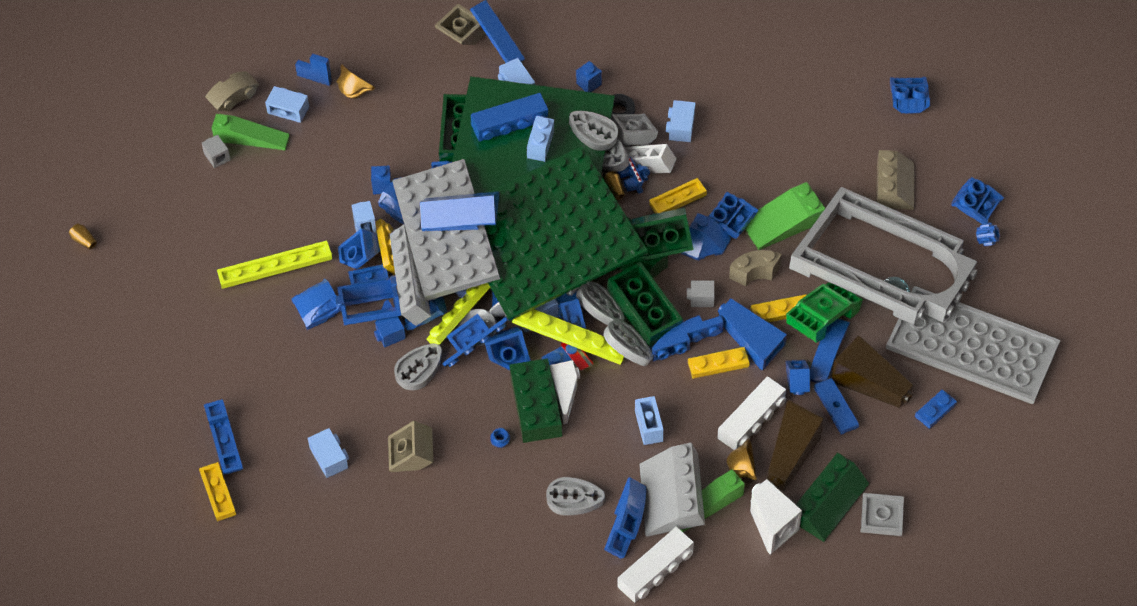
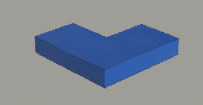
[295,54,332,86]

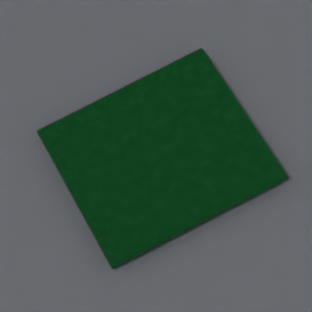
[452,76,615,194]
[484,146,648,321]

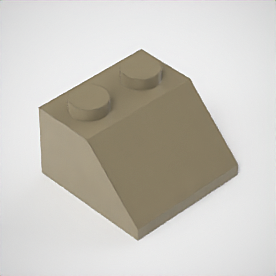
[435,4,486,45]
[388,421,433,472]

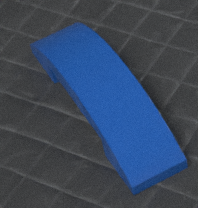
[810,319,850,383]
[204,399,243,475]

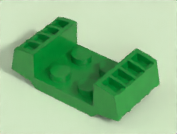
[786,282,863,343]

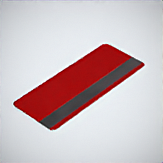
[560,343,593,370]

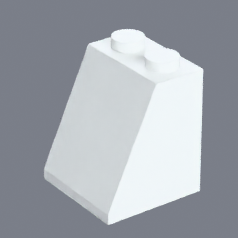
[750,479,802,555]

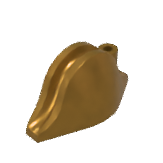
[336,64,375,98]
[727,438,757,480]

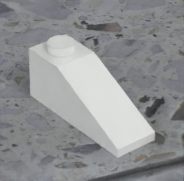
[616,144,676,173]
[550,360,580,424]

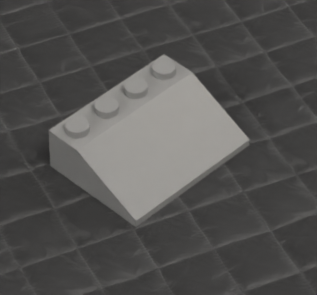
[640,443,705,536]

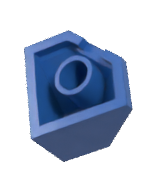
[681,213,731,260]
[338,228,380,269]
[484,327,530,371]

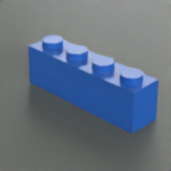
[471,93,548,141]

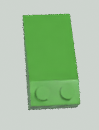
[745,182,825,250]

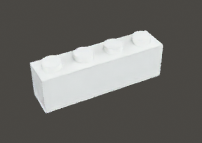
[718,376,786,450]
[618,527,694,603]

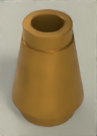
[603,171,625,200]
[69,223,97,250]

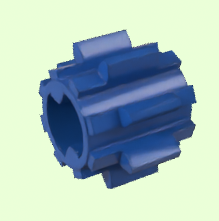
[976,222,1000,246]

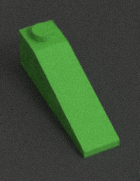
[212,114,290,150]
[681,469,744,532]

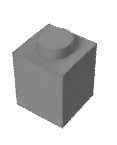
[202,135,230,168]
[687,281,714,307]

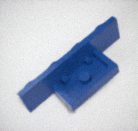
[442,314,507,367]

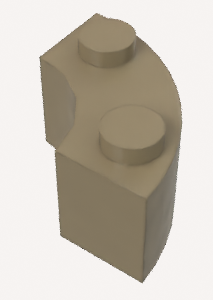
[205,71,260,112]
[729,250,782,286]

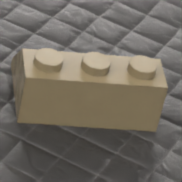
[876,150,914,210]

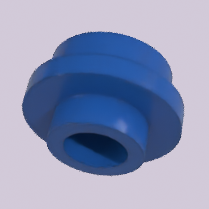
[490,428,510,447]

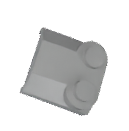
[611,114,658,146]

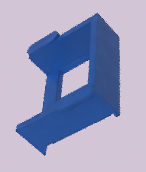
[335,275,401,326]

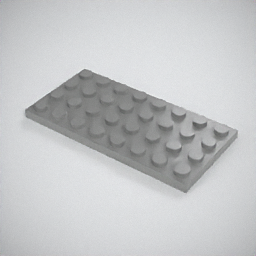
[392,159,500,301]
[886,286,1060,404]

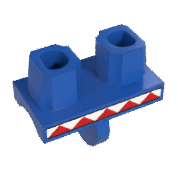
[617,157,650,194]

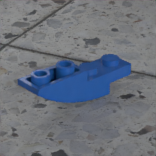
[652,315,723,361]
[604,477,646,559]

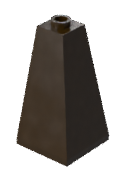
[832,335,913,408]
[767,400,823,491]

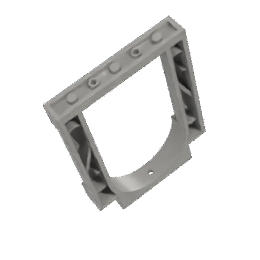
[789,187,978,325]

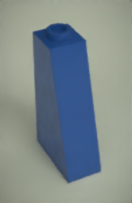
[718,298,787,371]

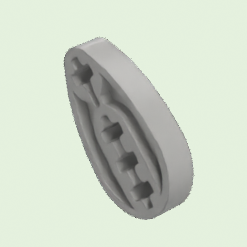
[569,111,618,151]
[602,137,629,172]
[576,281,624,325]
[604,320,653,366]
[394,343,442,390]
[546,477,605,515]

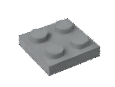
[861,493,904,536]

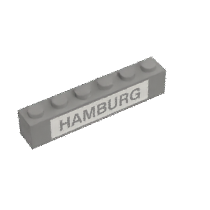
[390,225,431,326]

